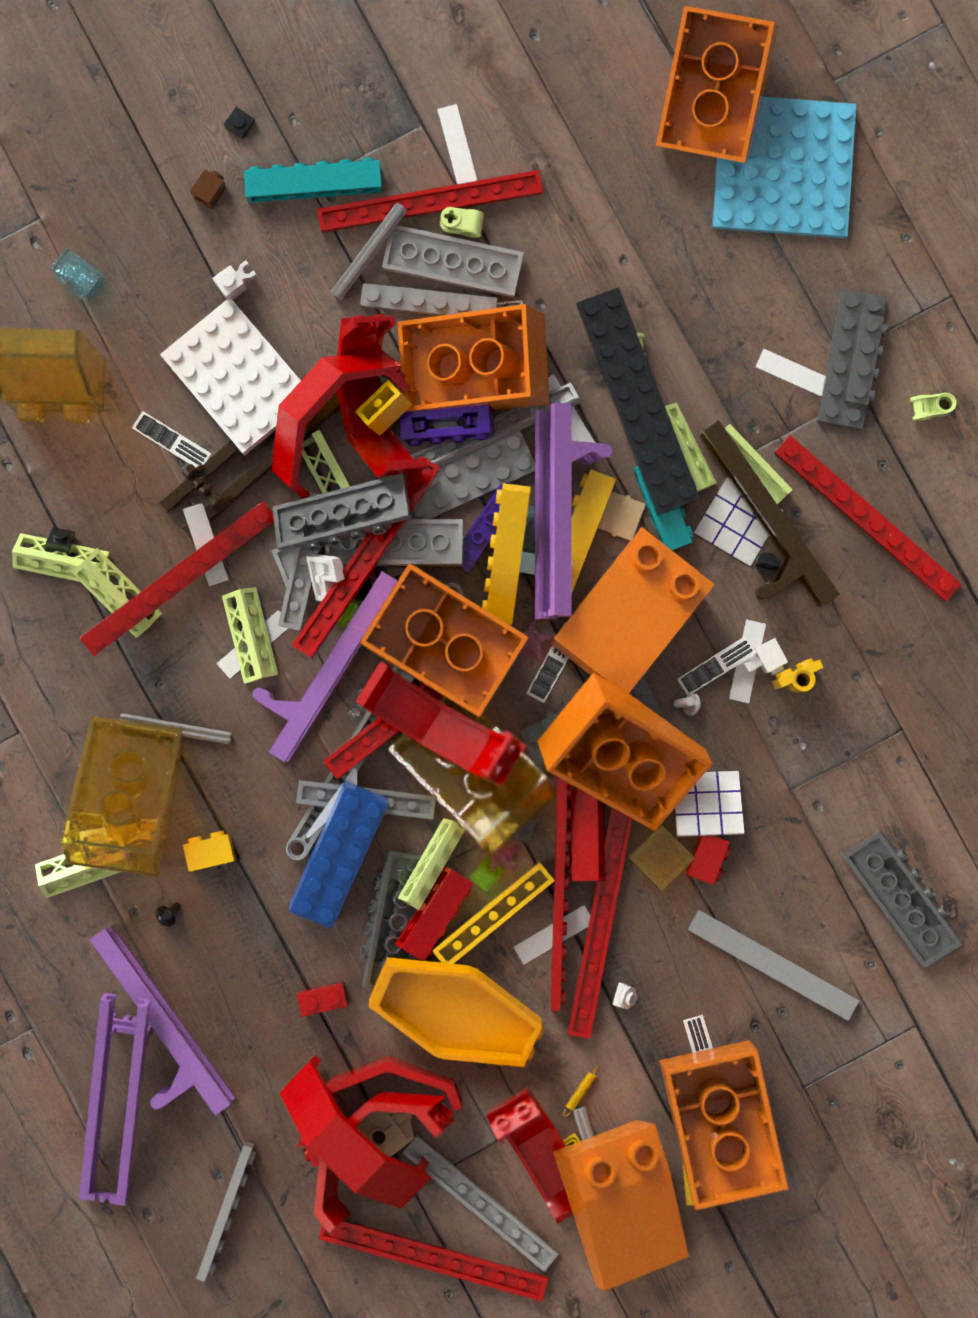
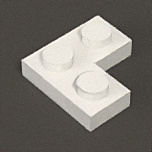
[306,554,344,601]

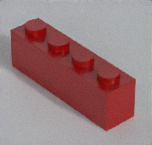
[568,788,605,882]
[395,866,473,961]

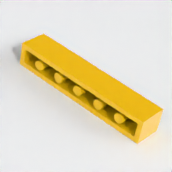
[571,469,616,592]
[482,483,530,625]
[432,862,555,964]

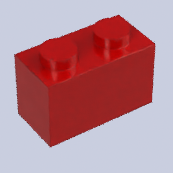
[685,835,731,885]
[297,981,349,1017]

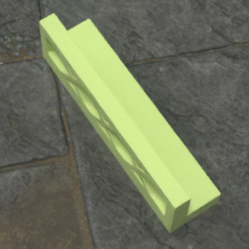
[665,403,716,492]
[725,424,792,504]
[302,430,350,494]
[12,533,109,582]
[71,548,162,638]
[222,587,278,684]
[398,818,465,910]
[35,834,134,898]

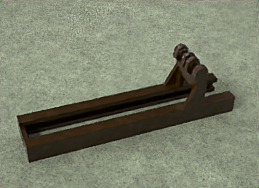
[160,374,340,539]
[699,420,840,607]

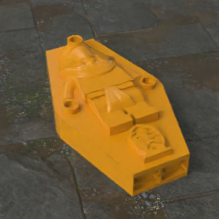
[369,957,544,1067]

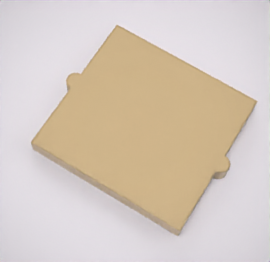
[597,491,646,541]

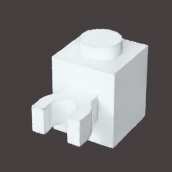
[212,260,257,300]
[743,638,788,675]

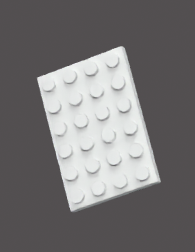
[160,298,301,456]

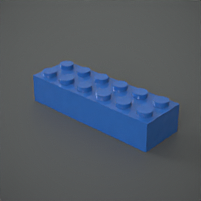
[289,780,388,929]

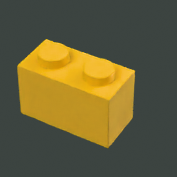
[355,380,412,436]
[183,830,236,872]

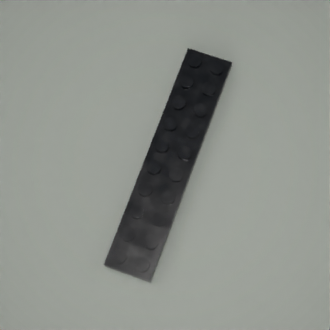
[576,287,700,516]

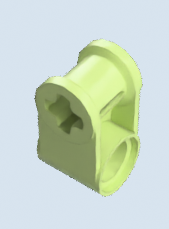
[440,207,484,238]
[910,393,957,421]

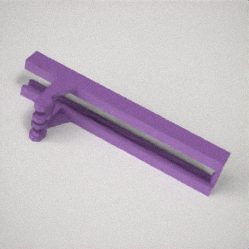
[535,402,613,621]
[252,571,398,762]
[90,926,236,1115]
[79,993,154,1206]

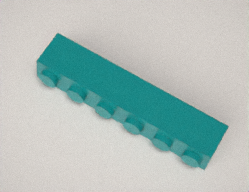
[244,158,382,203]

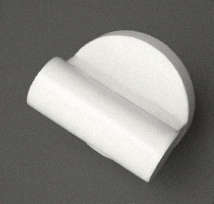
[673,693,701,716]
[612,982,637,1009]

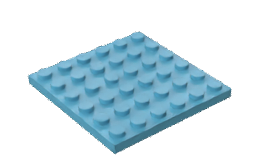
[712,97,856,239]

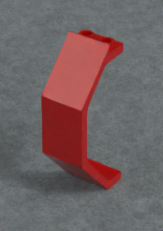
[337,314,428,477]
[271,350,410,499]
[356,662,527,786]
[279,1055,432,1209]
[296,1055,463,1167]
[485,1087,573,1224]
[314,1091,455,1233]

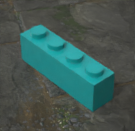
[632,466,694,551]

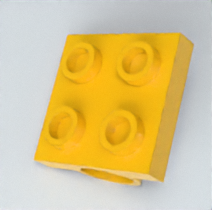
[771,658,824,693]

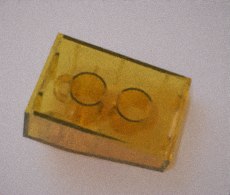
[0,328,106,423]
[388,696,557,858]
[61,716,184,877]

